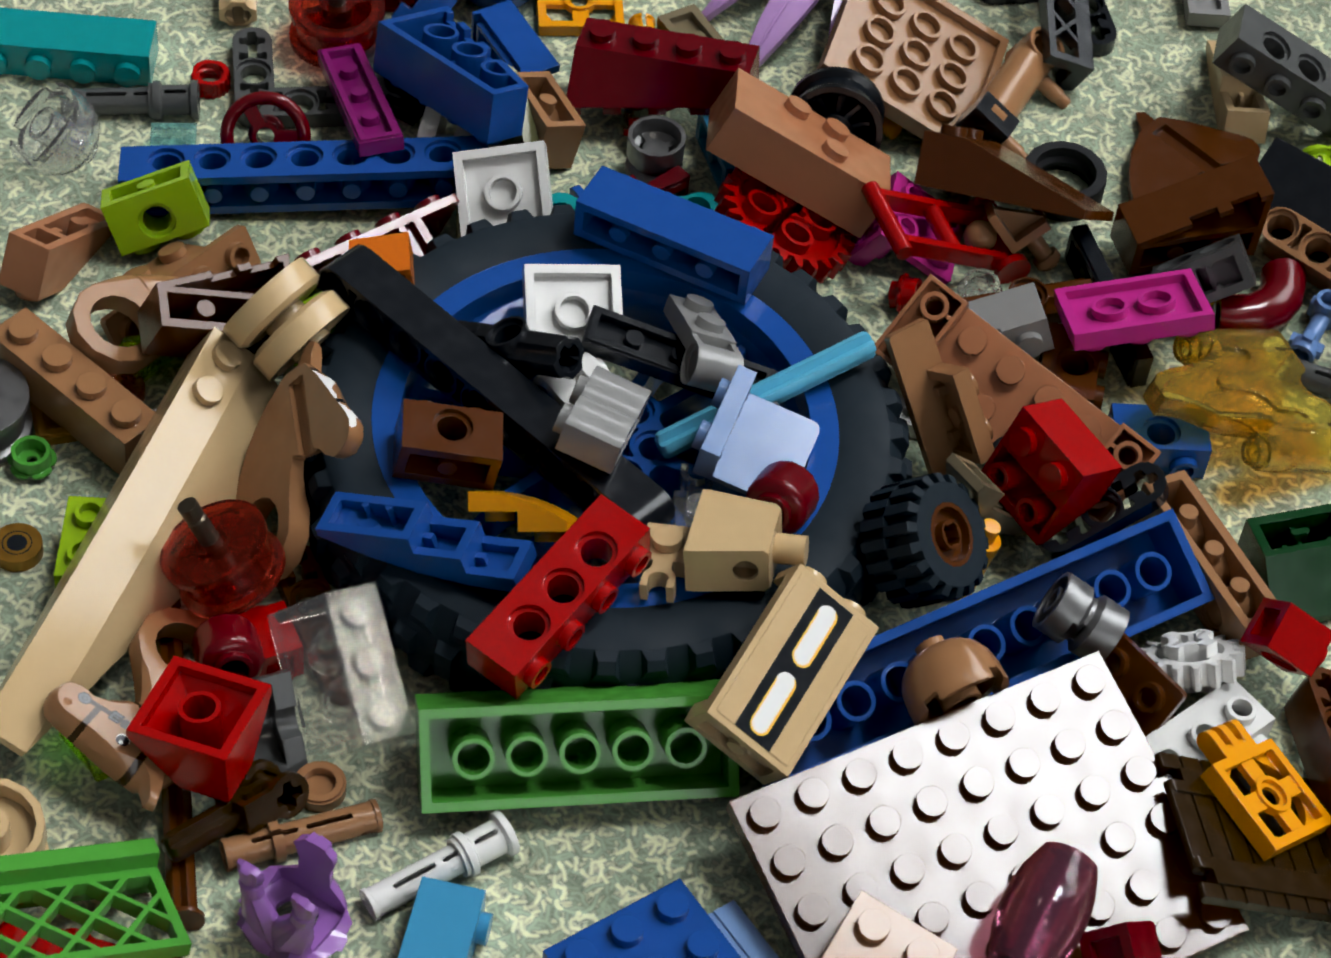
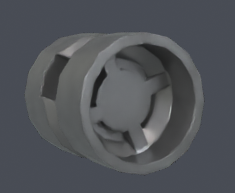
[624,115,686,183]
[1032,572,1130,660]

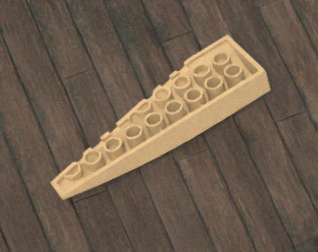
[0,327,278,757]

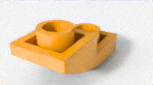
[468,490,578,542]

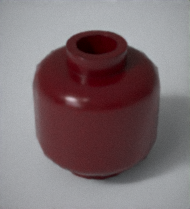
[745,461,819,534]
[191,613,265,678]

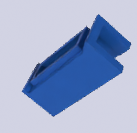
[471,0,560,74]

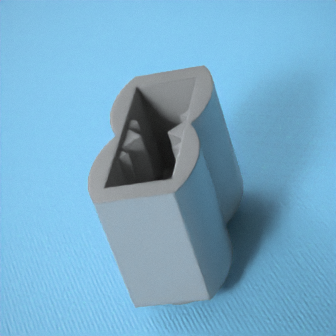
[552,366,652,475]

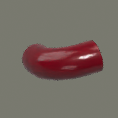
[1214,258,1306,340]

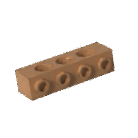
[1133,470,1277,660]

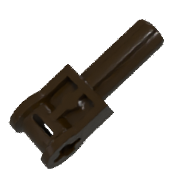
[160,759,309,862]

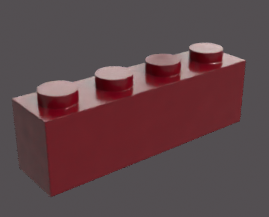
[567,17,760,115]

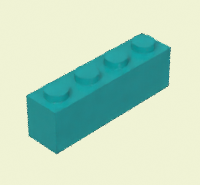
[0,7,159,87]

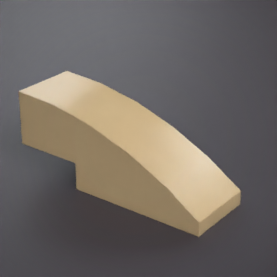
[1206,40,1271,144]

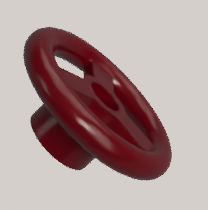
[220,91,311,144]

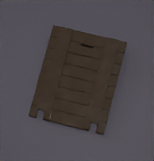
[1154,752,1331,923]

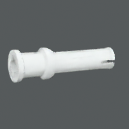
[359,810,520,922]

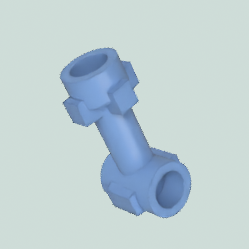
[1287,289,1331,363]

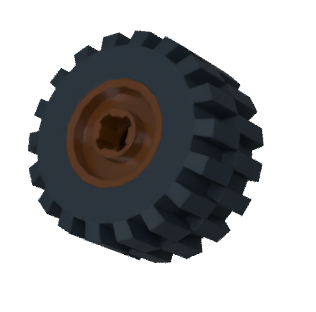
[859,472,989,609]

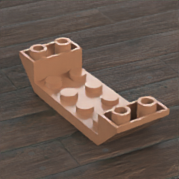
[875,273,1162,522]

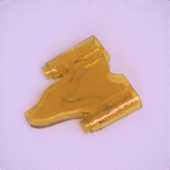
[1143,328,1331,475]

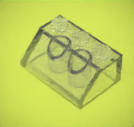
[267,581,416,763]

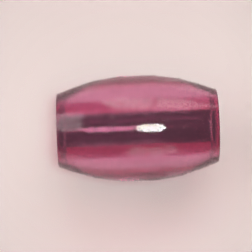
[988,841,1098,958]

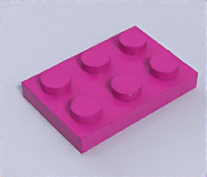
[1054,268,1215,351]

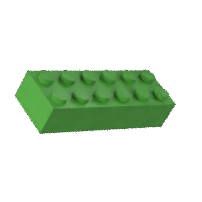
[415,679,739,814]

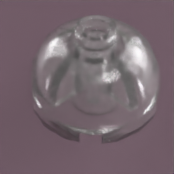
[10,83,100,177]

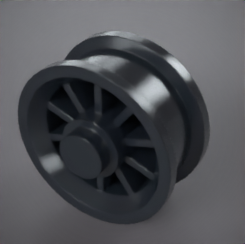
[790,67,885,149]

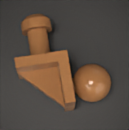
[963,200,1061,271]

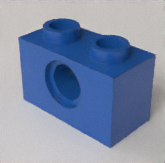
[1108,403,1212,480]

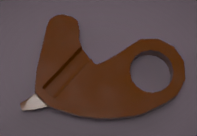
[1128,112,1260,201]

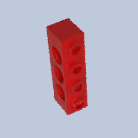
[465,494,652,700]

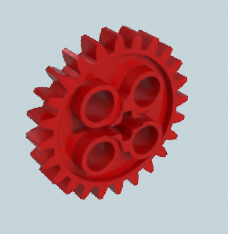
[714,167,855,284]

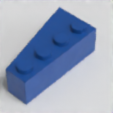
[373,6,529,145]

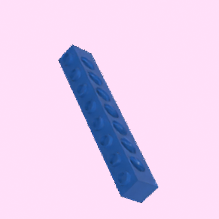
[118,136,488,216]

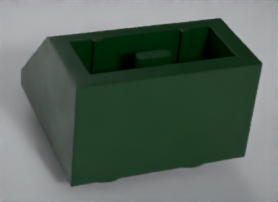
[1238,504,1331,622]

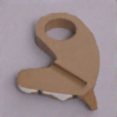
[231,341,364,582]

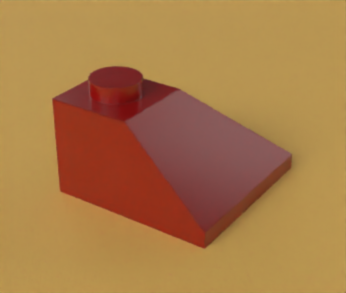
[126,655,272,803]

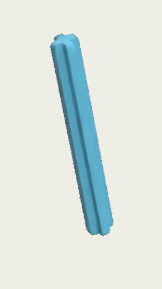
[654,331,877,458]

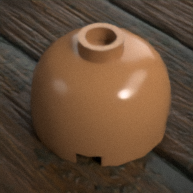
[901,635,1010,725]

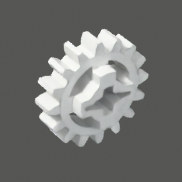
[1141,629,1246,693]

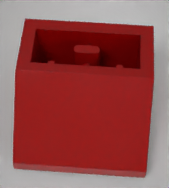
[981,398,1122,545]

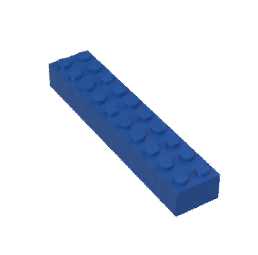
[761,508,1215,787]

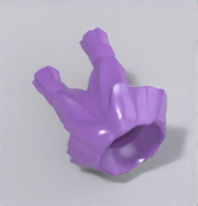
[236,832,352,958]

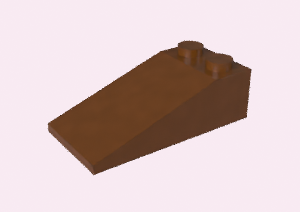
[914,124,1114,221]

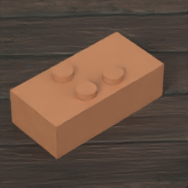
[706,68,891,239]

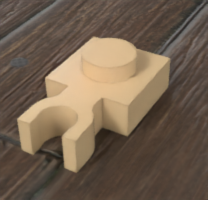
[639,522,691,603]

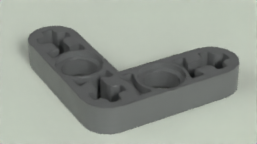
[232,27,346,129]

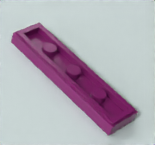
[317,43,404,157]

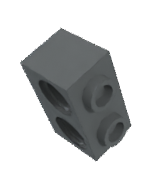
[1152,233,1256,303]

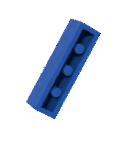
[573,166,774,305]

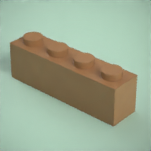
[0,307,155,475]

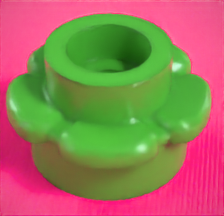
[7,435,57,480]

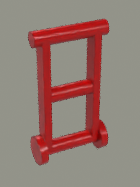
[861,181,1031,284]

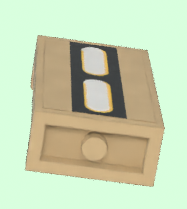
[684,563,879,785]

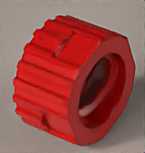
[191,60,231,99]

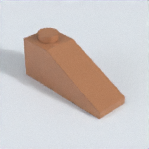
[0,202,112,302]

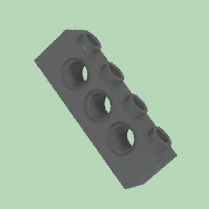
[1212,4,1331,138]

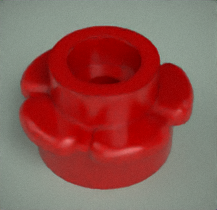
[888,273,923,314]

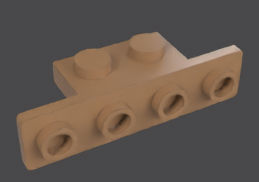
[100,225,261,347]
[885,318,995,475]

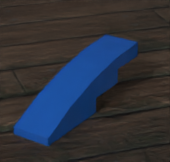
[315,491,537,592]

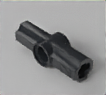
[459,316,585,379]

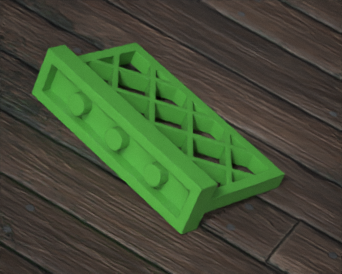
[0,838,192,958]

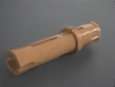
[218,798,383,872]

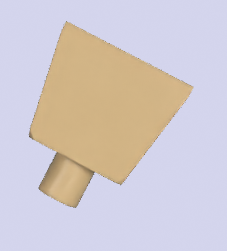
[683,489,809,592]

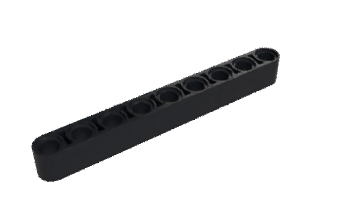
[318,244,675,526]

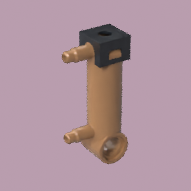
[954,26,1071,159]

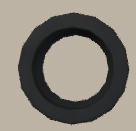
[1025,141,1107,222]

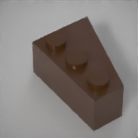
[1110,154,1275,275]
[137,253,290,358]

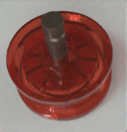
[160,497,286,619]

